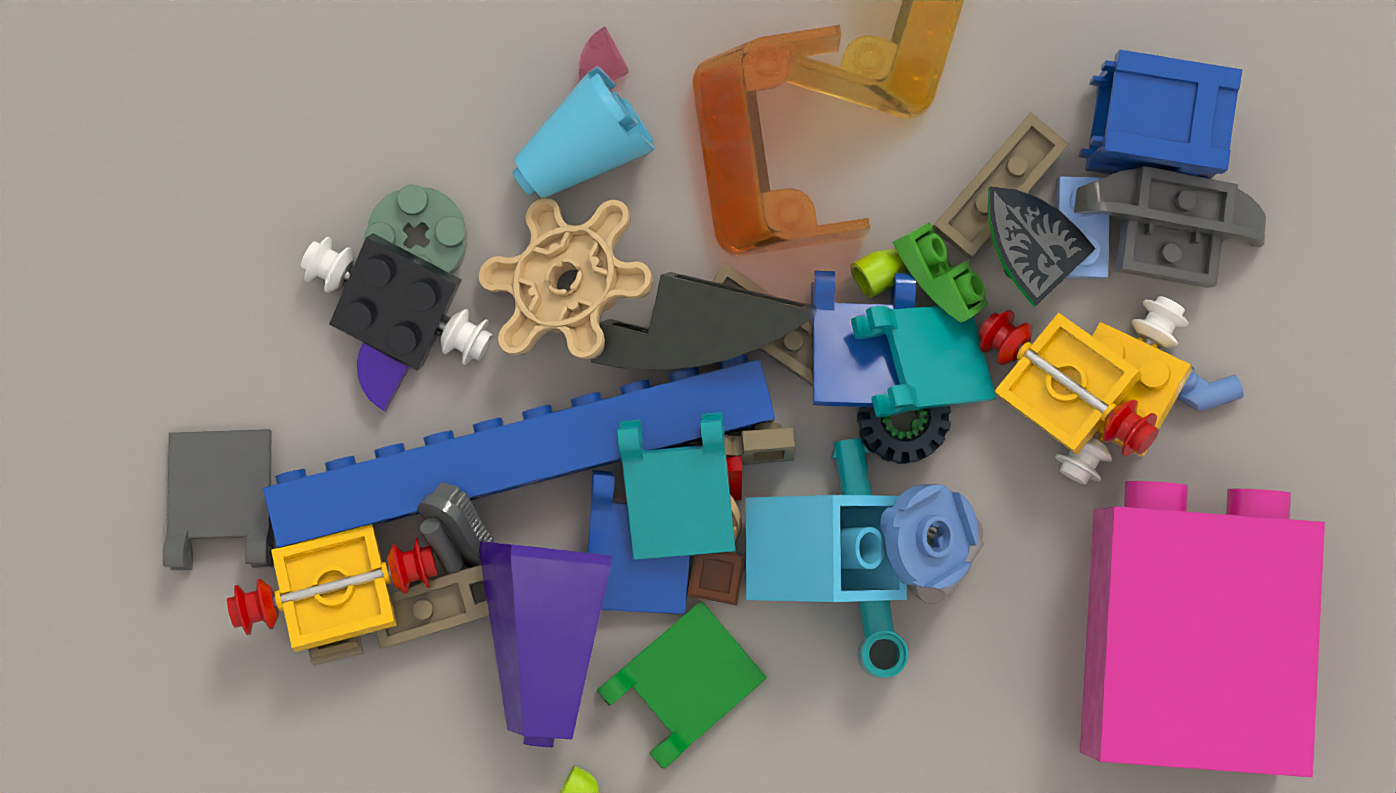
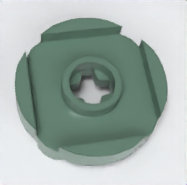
[364,184,467,274]

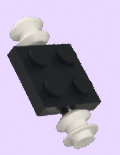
[301,233,493,371]

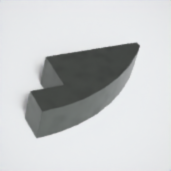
[590,272,817,370]

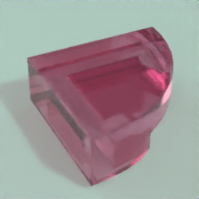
[579,26,629,81]

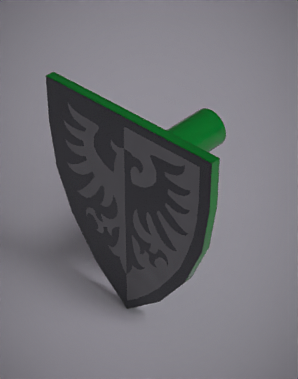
[987,186,1096,307]

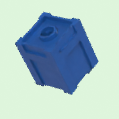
[1078,49,1243,179]

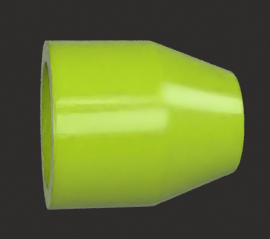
[850,249,906,299]

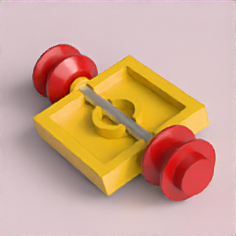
[978,310,1159,457]
[227,524,438,652]

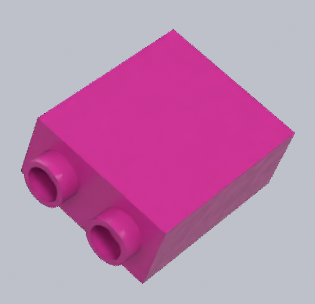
[1080,481,1325,778]

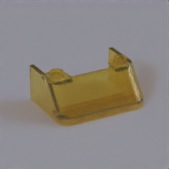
[784,0,964,119]

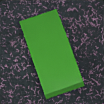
[892,222,989,323]

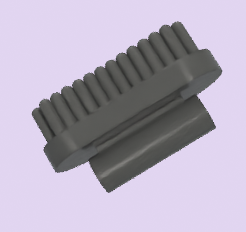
[417,482,494,573]

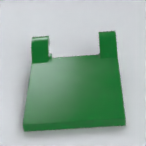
[596,600,767,769]

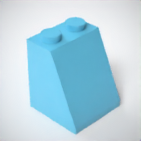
[745,495,907,602]

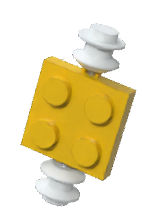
[1055,296,1193,485]

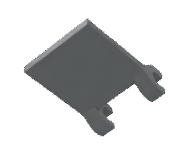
[163,429,274,571]

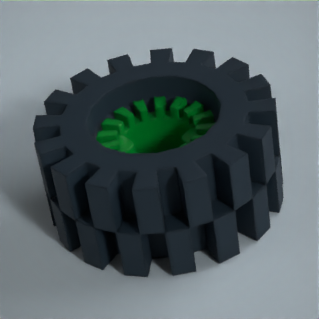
[857,406,951,464]

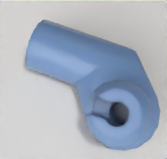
[1177,366,1244,411]

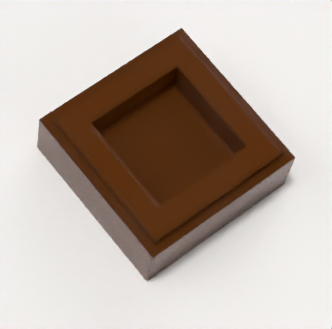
[687,552,746,605]

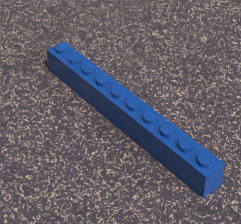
[263,354,775,548]

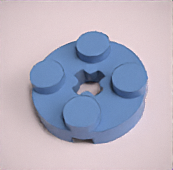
[880,484,978,589]

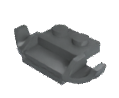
[1074,166,1266,288]

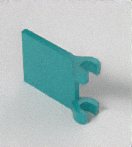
[850,306,997,417]
[617,412,736,560]

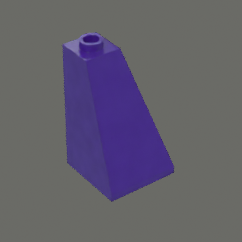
[479,541,612,747]

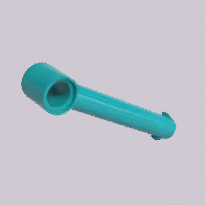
[831,438,908,678]

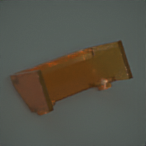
[692,25,870,256]

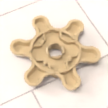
[479,198,653,360]

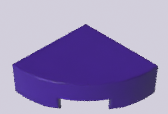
[357,343,409,412]

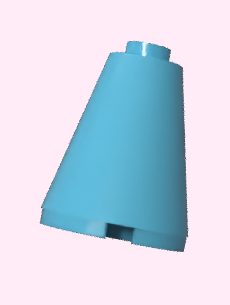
[512,66,656,198]

